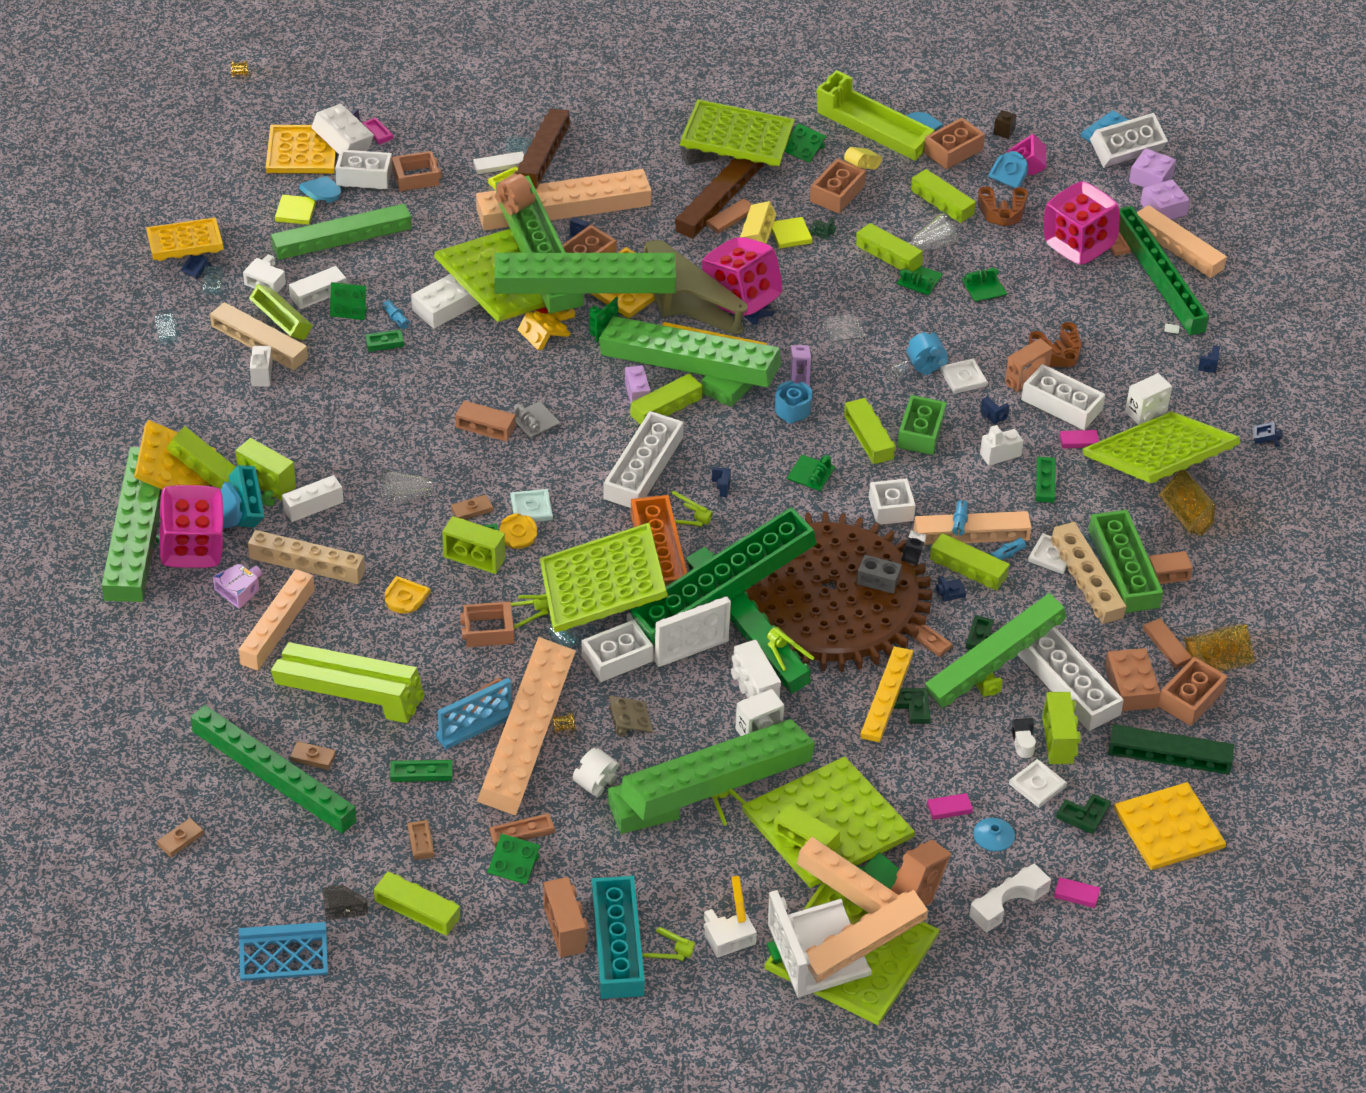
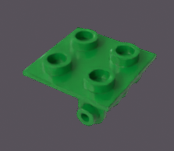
[785,123,827,163]
[897,266,943,296]
[961,267,1007,302]
[330,282,368,320]
[589,297,619,343]
[786,454,836,491]
[487,833,541,885]
[857,852,899,890]

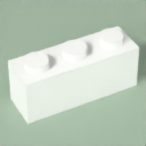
[289,266,347,309]
[282,475,343,522]

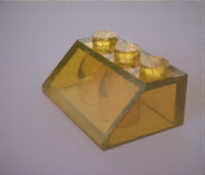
[1158,469,1216,536]
[1184,623,1255,671]

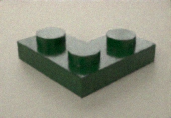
[965,615,994,649]
[893,688,931,724]
[1056,793,1111,835]

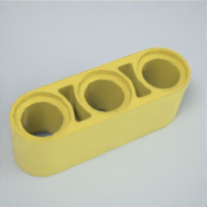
[844,147,882,170]

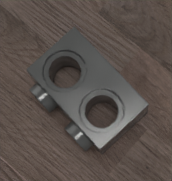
[857,555,902,594]

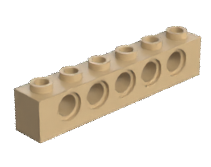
[1051,522,1127,624]
[248,530,365,584]

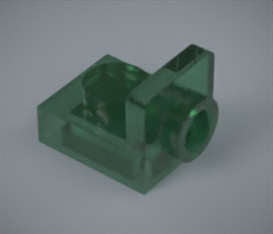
[808,217,836,240]

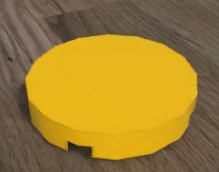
[499,513,537,549]

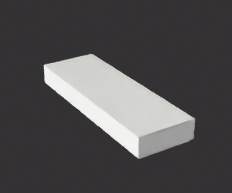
[473,151,524,174]

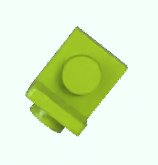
[976,672,1003,697]

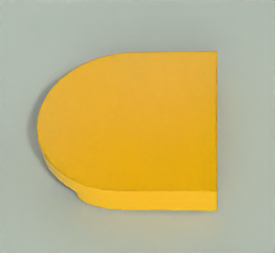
[385,576,431,613]

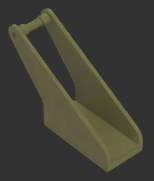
[644,240,748,335]

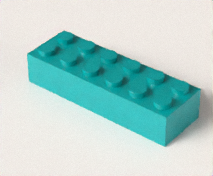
[591,876,645,999]

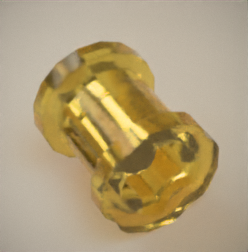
[231,61,248,76]
[552,713,575,733]

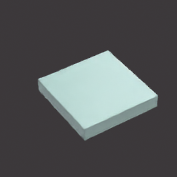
[510,489,553,522]

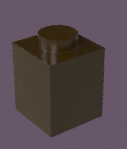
[993,110,1017,139]

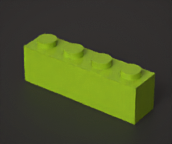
[911,169,976,223]
[856,223,923,272]
[249,284,313,340]
[630,373,703,425]
[844,398,896,464]
[166,426,236,490]
[930,533,1010,591]
[374,871,460,936]

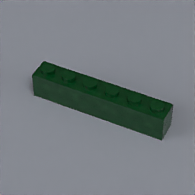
[1108,724,1234,775]

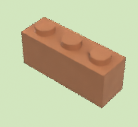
[455,401,516,442]

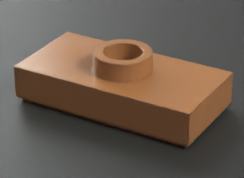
[451,494,493,520]
[290,741,336,770]
[157,818,204,857]
[407,820,434,860]

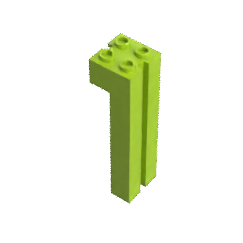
[816,70,935,161]
[271,642,425,724]

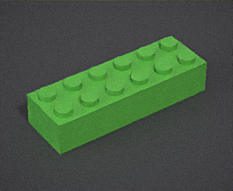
[1089,510,1163,613]

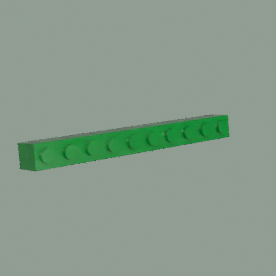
[1119,206,1209,336]
[686,547,811,694]
[190,705,357,834]

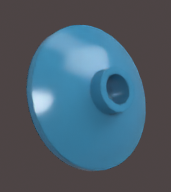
[973,818,1015,852]

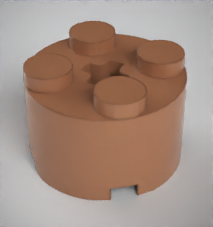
[495,173,535,215]

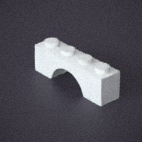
[969,863,1051,933]

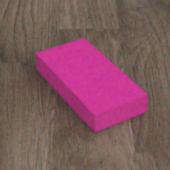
[362,117,394,145]
[1059,430,1099,448]
[927,793,973,820]
[1054,877,1100,908]

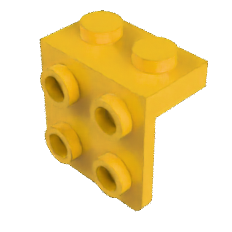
[517,311,571,350]

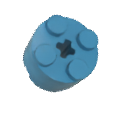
[906,332,948,375]
[775,381,812,424]

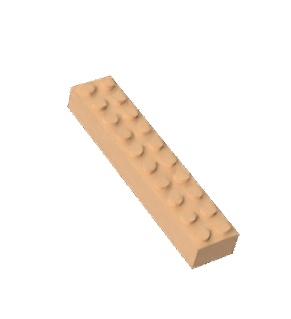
[476,169,652,231]
[477,637,576,815]

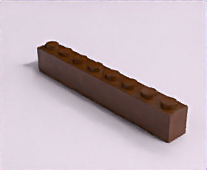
[515,109,570,189]
[675,158,764,239]

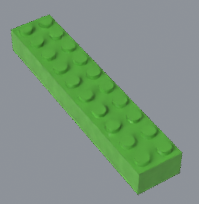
[496,175,584,314]
[495,253,676,294]
[599,316,781,387]
[102,447,162,602]
[620,719,815,821]

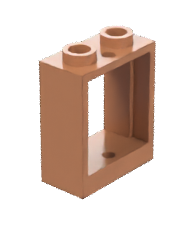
[392,151,442,192]
[1005,339,1053,392]
[460,601,514,647]

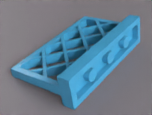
[436,678,512,750]
[239,922,328,981]

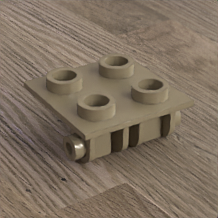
[609,696,653,737]

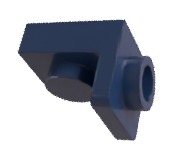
[566,217,589,242]
[181,254,212,279]
[744,304,775,325]
[1198,345,1220,373]
[1253,422,1283,447]
[712,467,731,497]
[936,575,966,602]

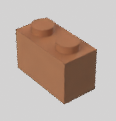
[1149,551,1193,584]

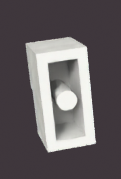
[243,254,286,293]
[250,346,273,386]
[980,425,1023,466]
[704,909,757,958]

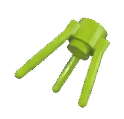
[672,491,713,528]
[511,594,549,629]
[767,627,814,671]
[711,788,747,826]
[642,927,695,961]

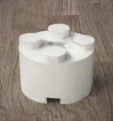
[573,748,619,798]

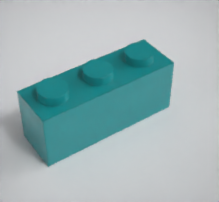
[229,465,265,527]

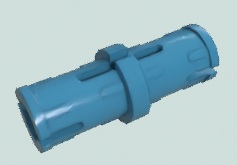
[382,300,410,329]
[952,500,969,536]
[989,538,1026,560]

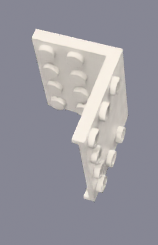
[627,597,731,667]
[768,890,872,998]

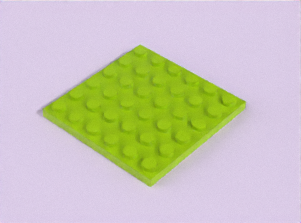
[680,99,795,166]
[434,229,546,322]
[1083,411,1241,483]
[539,523,668,633]
[742,756,915,888]
[764,882,940,1026]

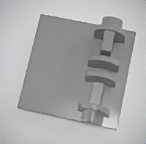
[513,401,560,438]

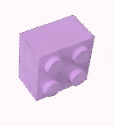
[1129,148,1176,187]
[1140,179,1190,219]

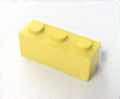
[740,201,776,244]

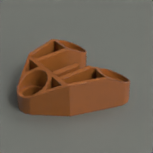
[978,186,1028,226]
[1028,322,1082,367]

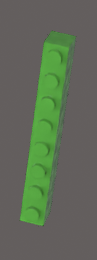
[271,203,412,260]
[925,593,1066,708]

